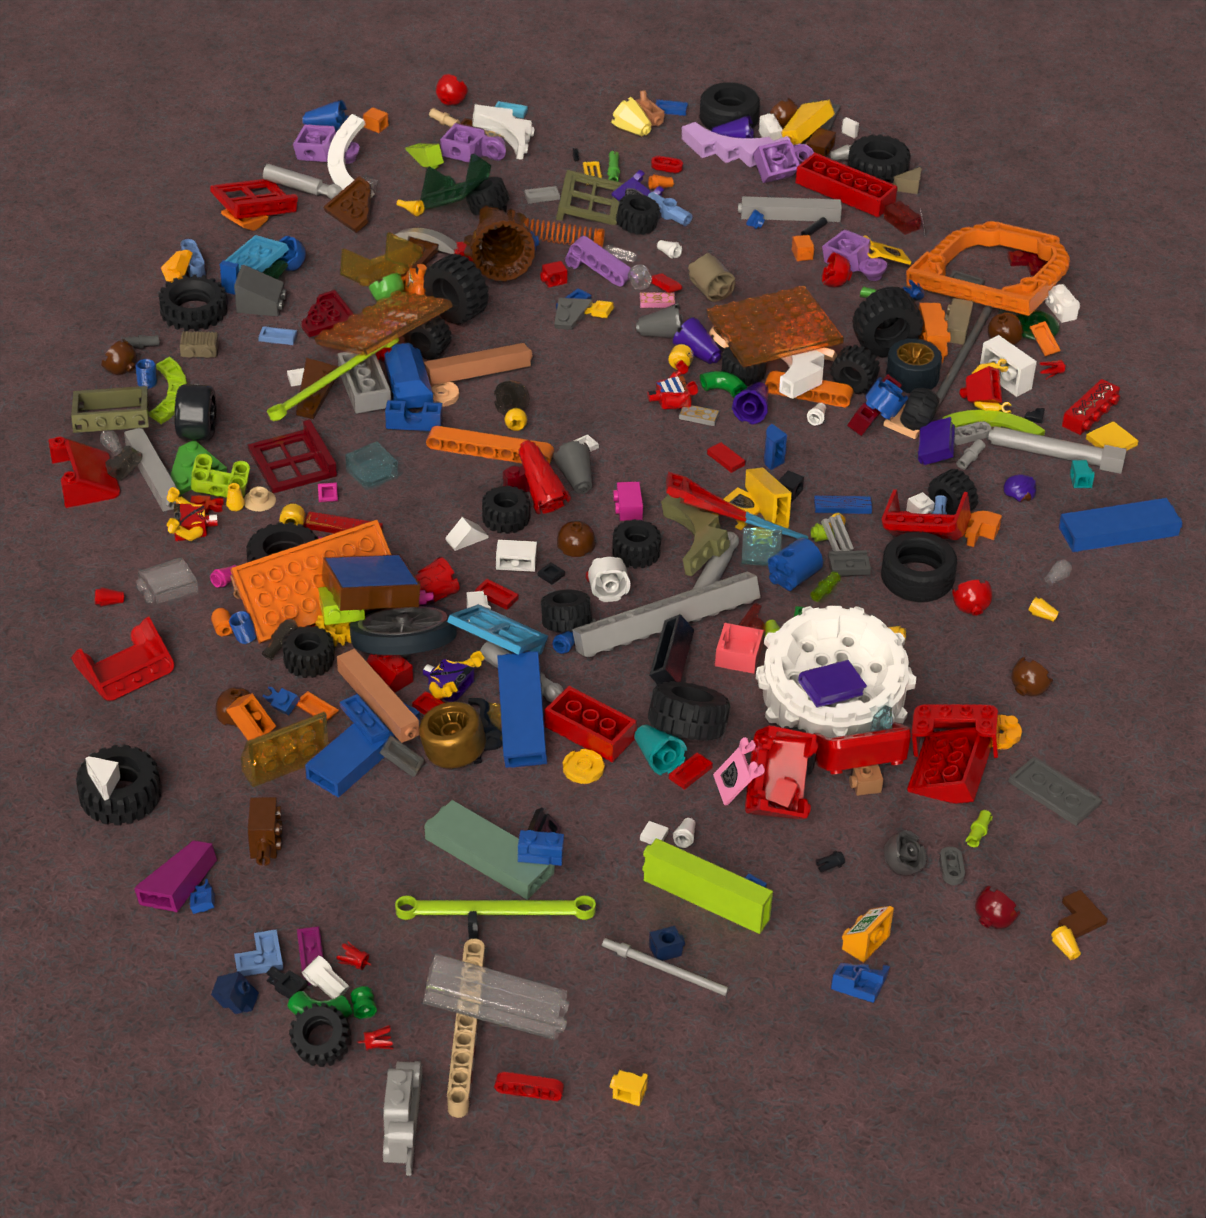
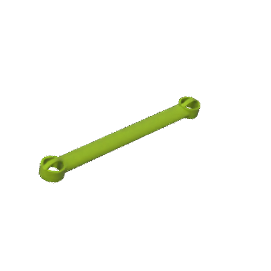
[267,331,399,421]
[395,895,596,920]

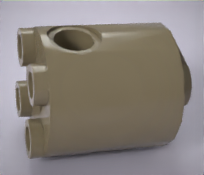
[688,253,735,302]

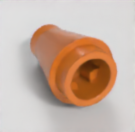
[648,174,673,190]

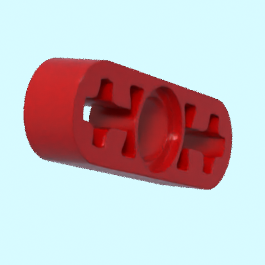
[494,1072,564,1101]

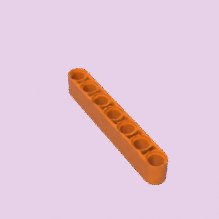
[426,426,554,464]

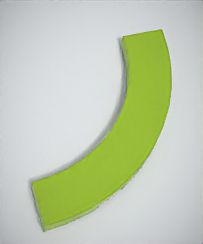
[149,357,187,424]
[942,410,1045,436]

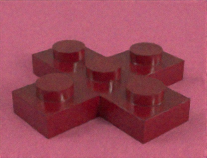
[1007,250,1048,276]

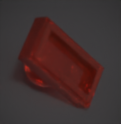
[738,603,765,631]

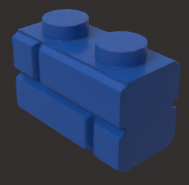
[518,830,564,866]

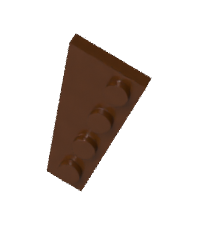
[296,358,339,419]

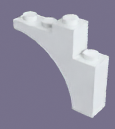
[473,104,534,160]
[775,336,824,399]

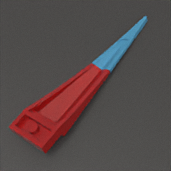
[666,472,808,539]

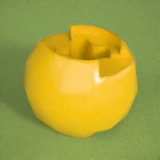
[504,408,528,431]

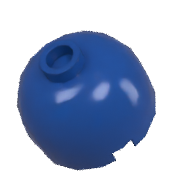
[274,236,306,271]

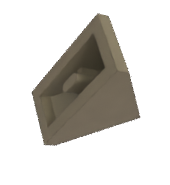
[893,167,922,194]

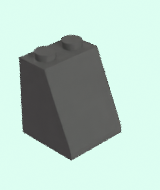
[234,265,287,316]

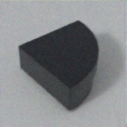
[1024,408,1045,424]
[468,911,478,940]

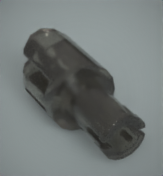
[262,619,298,661]

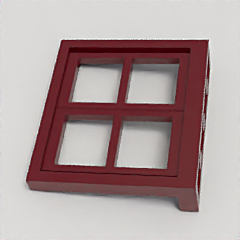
[248,420,337,494]

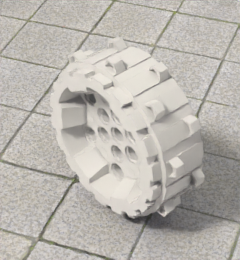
[756,606,916,738]

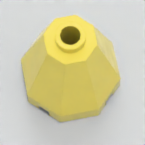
[611,97,652,136]

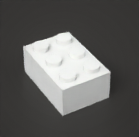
[980,335,1037,397]

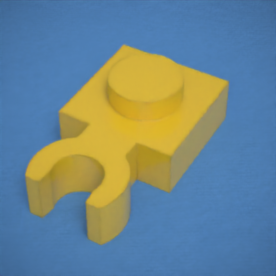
[584,300,614,318]

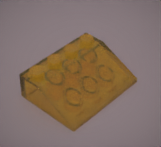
[241,712,328,787]

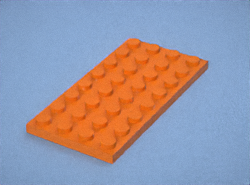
[230,520,391,644]

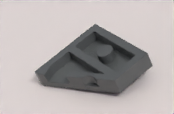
[554,298,593,330]

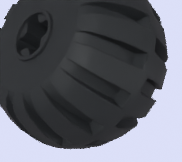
[900,388,939,431]

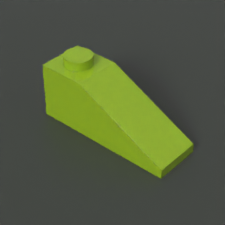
[405,143,444,170]

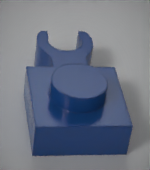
[263,687,300,715]
[190,879,215,914]

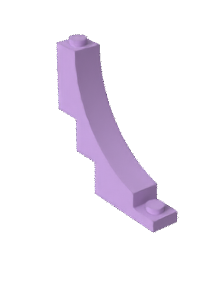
[682,122,791,167]

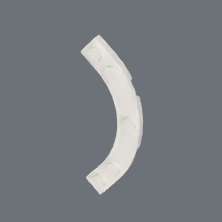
[328,114,374,198]

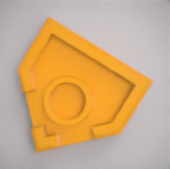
[161,250,193,283]

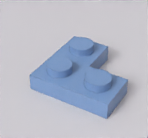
[234,930,283,976]

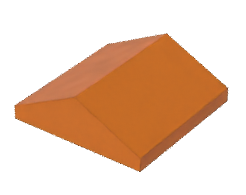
[221,209,269,231]

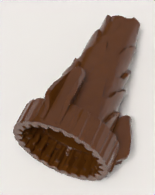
[463,206,535,281]

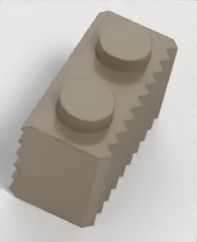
[180,331,219,358]

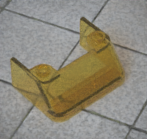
[340,232,423,286]

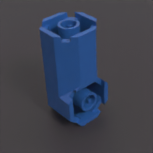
[385,343,433,410]

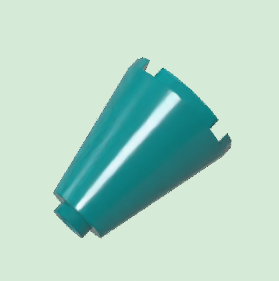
[634,725,687,775]

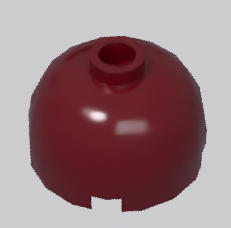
[975,886,1020,929]

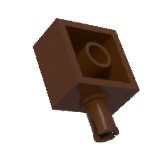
[248,797,283,866]

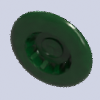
[1015,310,1060,340]

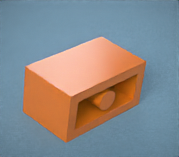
[226,693,276,742]

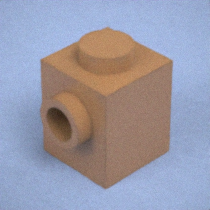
[849,765,883,796]

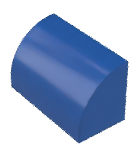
[764,424,787,470]

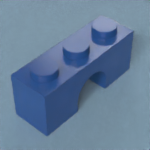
[385,400,443,431]

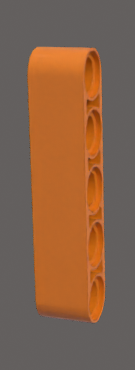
[765,371,853,408]

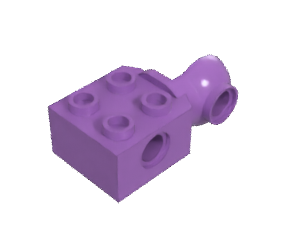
[441,123,506,162]

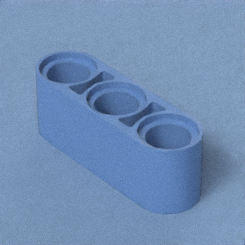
[181,239,205,277]

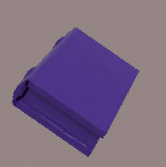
[918,417,955,465]
[798,660,867,708]

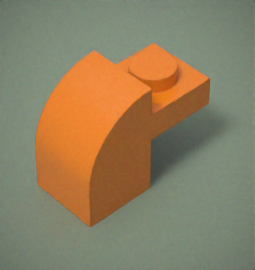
[965,511,1002,547]

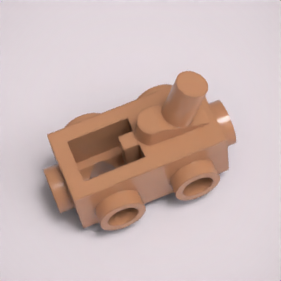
[635,90,664,126]

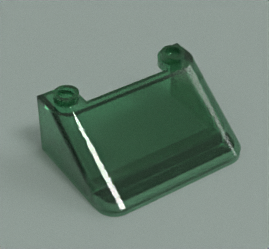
[420,154,491,210]

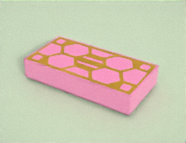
[640,293,675,308]

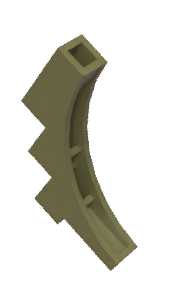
[661,494,730,576]

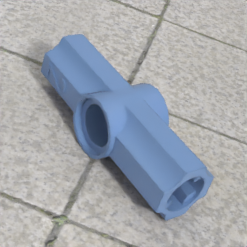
[648,192,693,226]

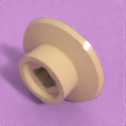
[244,486,276,511]

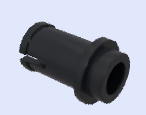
[816,851,845,873]

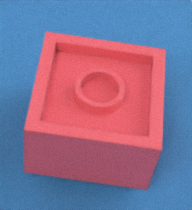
[715,623,764,674]

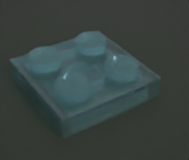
[741,528,782,566]

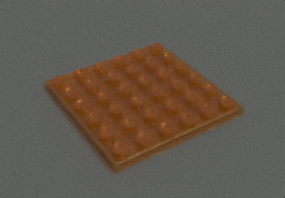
[706,286,844,367]
[314,290,453,356]

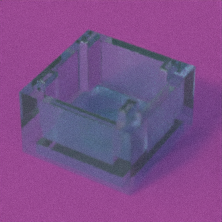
[345,441,398,491]

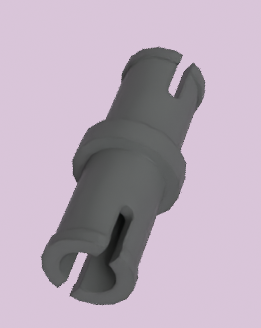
[122,335,159,349]

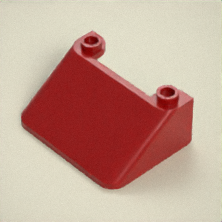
[48,437,120,508]
[71,616,174,701]

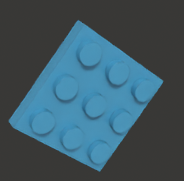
[225,235,289,272]

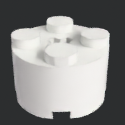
[588,557,630,602]

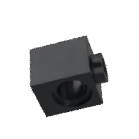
[779,470,804,502]

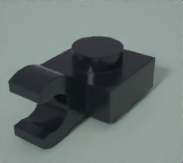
[266,966,307,999]

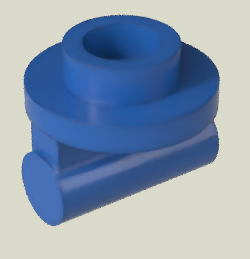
[746,210,765,229]

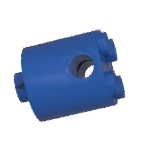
[768,538,823,591]

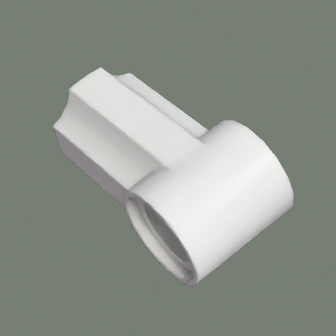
[302,956,349,999]

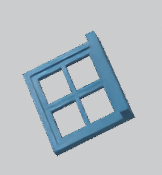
[447,604,548,655]

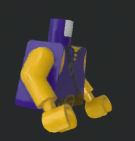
[423,651,485,702]

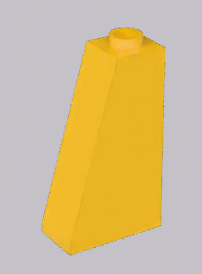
[781,100,835,145]
[745,468,792,528]

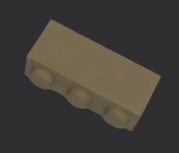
[945,298,973,345]

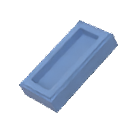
[259,326,297,345]

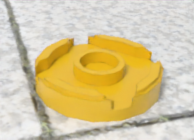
[563,749,604,784]

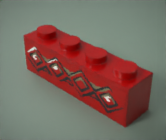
[1062,379,1120,435]

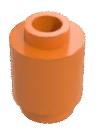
[211,608,233,636]

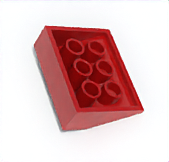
[907,727,993,804]

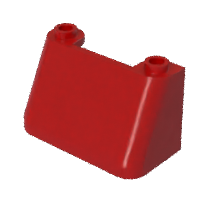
[745,725,818,820]

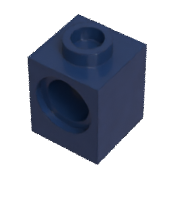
[649,926,685,961]

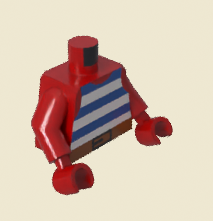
[647,360,698,409]

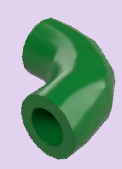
[700,371,747,398]
[287,991,352,1018]

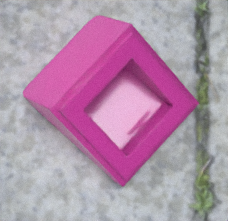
[318,483,338,502]

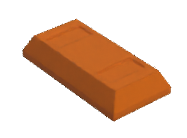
[1030,321,1061,356]
[296,691,339,723]

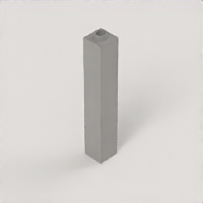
[738,196,841,222]
[124,428,180,512]

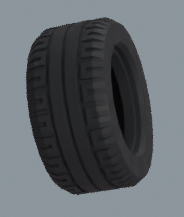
[881,532,957,602]

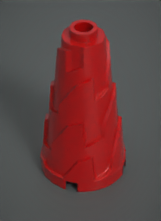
[518,440,571,515]
[415,557,460,603]

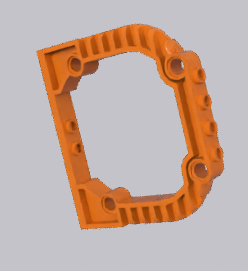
[906,221,1070,316]

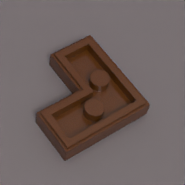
[1058,889,1108,939]

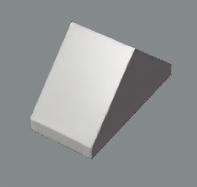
[446,517,488,551]
[85,756,120,800]

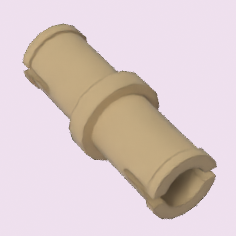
[429,108,460,127]

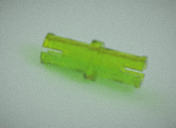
[810,572,841,602]

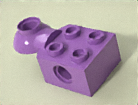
[293,125,360,164]
[753,139,814,183]
[822,229,887,281]

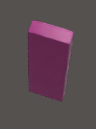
[297,927,323,986]

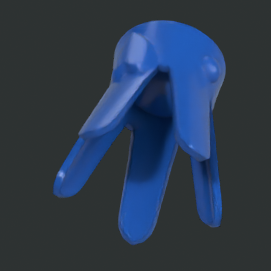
[903,280,925,300]

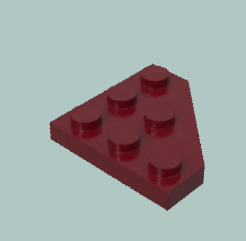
[301,290,357,337]

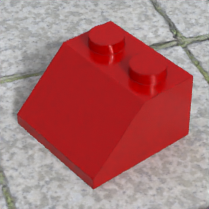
[366,654,413,693]

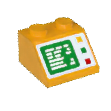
[842,906,894,963]

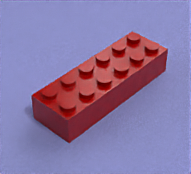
[796,152,898,218]

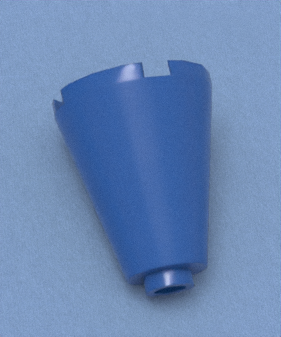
[303,100,348,132]

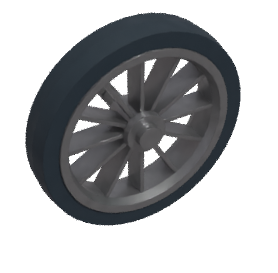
[350,605,457,661]

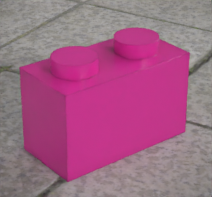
[613,482,643,521]

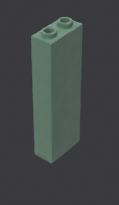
[424,800,554,900]

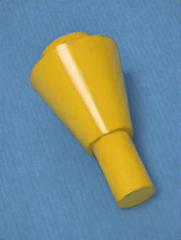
[397,199,424,217]

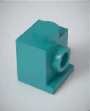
[1070,460,1095,488]

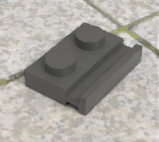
[828,550,871,576]

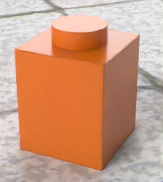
[363,107,388,133]
[792,235,814,261]

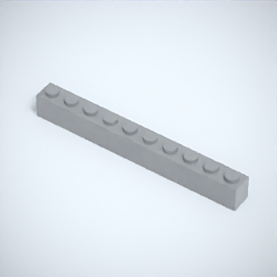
[572,572,760,657]

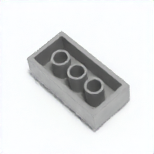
[338,348,391,413]

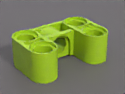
[191,454,250,498]

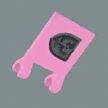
[713,737,765,805]

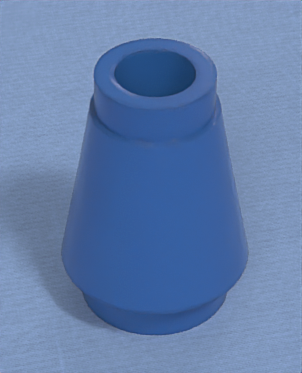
[552,631,575,653]

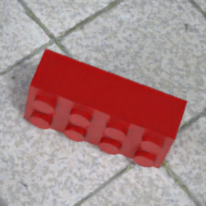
[544,686,637,762]

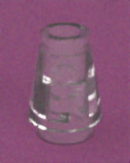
[100,430,123,456]
[1044,559,1072,586]

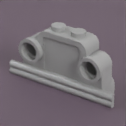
[383,1061,422,1176]

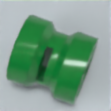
[350,986,377,1019]

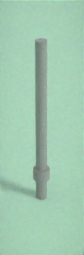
[602,938,729,996]

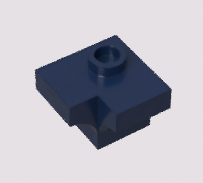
[211,971,259,1014]

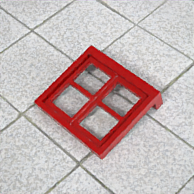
[210,179,298,219]

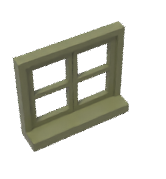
[556,170,624,225]

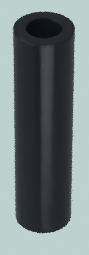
[801,217,827,236]

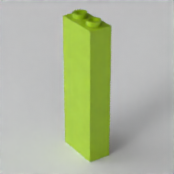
[642,838,773,934]

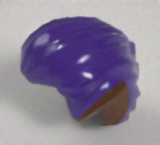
[1004,474,1036,502]

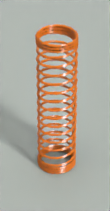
[524,218,604,247]

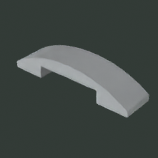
[392,228,457,254]

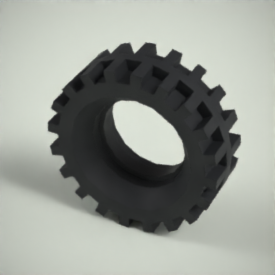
[158,274,227,331]

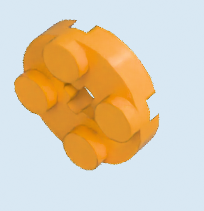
[989,715,1022,749]

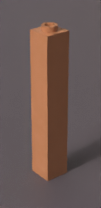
[424,343,532,385]
[337,649,420,743]

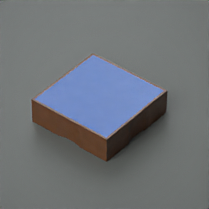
[322,554,420,611]

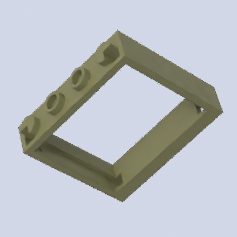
[71,386,149,433]

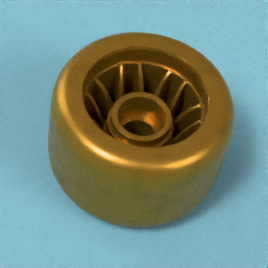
[419,702,486,768]

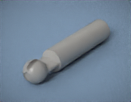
[263,164,342,200]
[692,532,739,590]
[480,641,564,702]

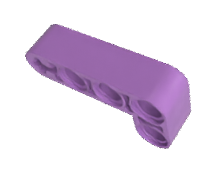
[565,236,633,286]

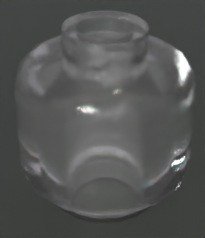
[628,264,652,290]

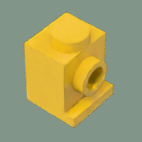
[610,1070,648,1106]

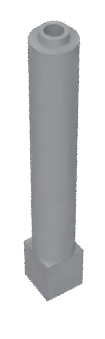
[988,426,1127,474]

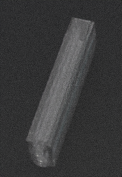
[422,954,569,1040]

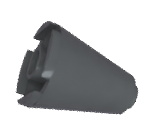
[636,304,683,338]
[554,441,592,494]

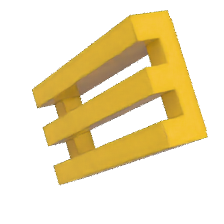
[583,161,602,185]

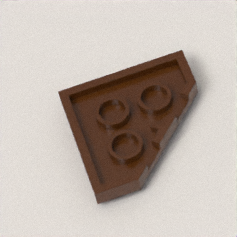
[323,176,371,233]

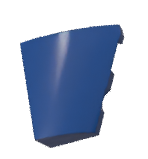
[831,963,890,1003]

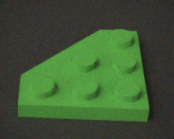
[170,440,227,495]

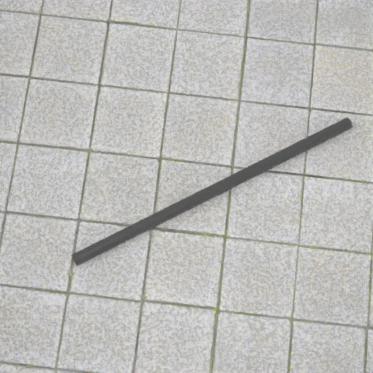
[936,305,994,412]

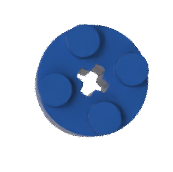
[866,377,908,419]

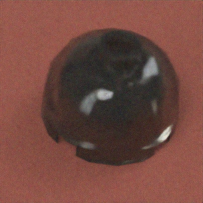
[494,380,530,416]

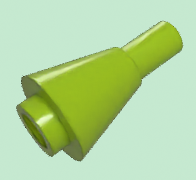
[811,523,835,542]

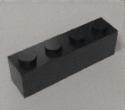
[649,614,694,685]

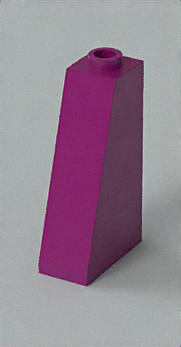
[134,840,217,912]

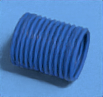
[136,359,157,388]
[229,611,256,644]

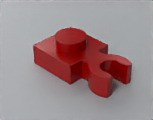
[190,495,224,514]

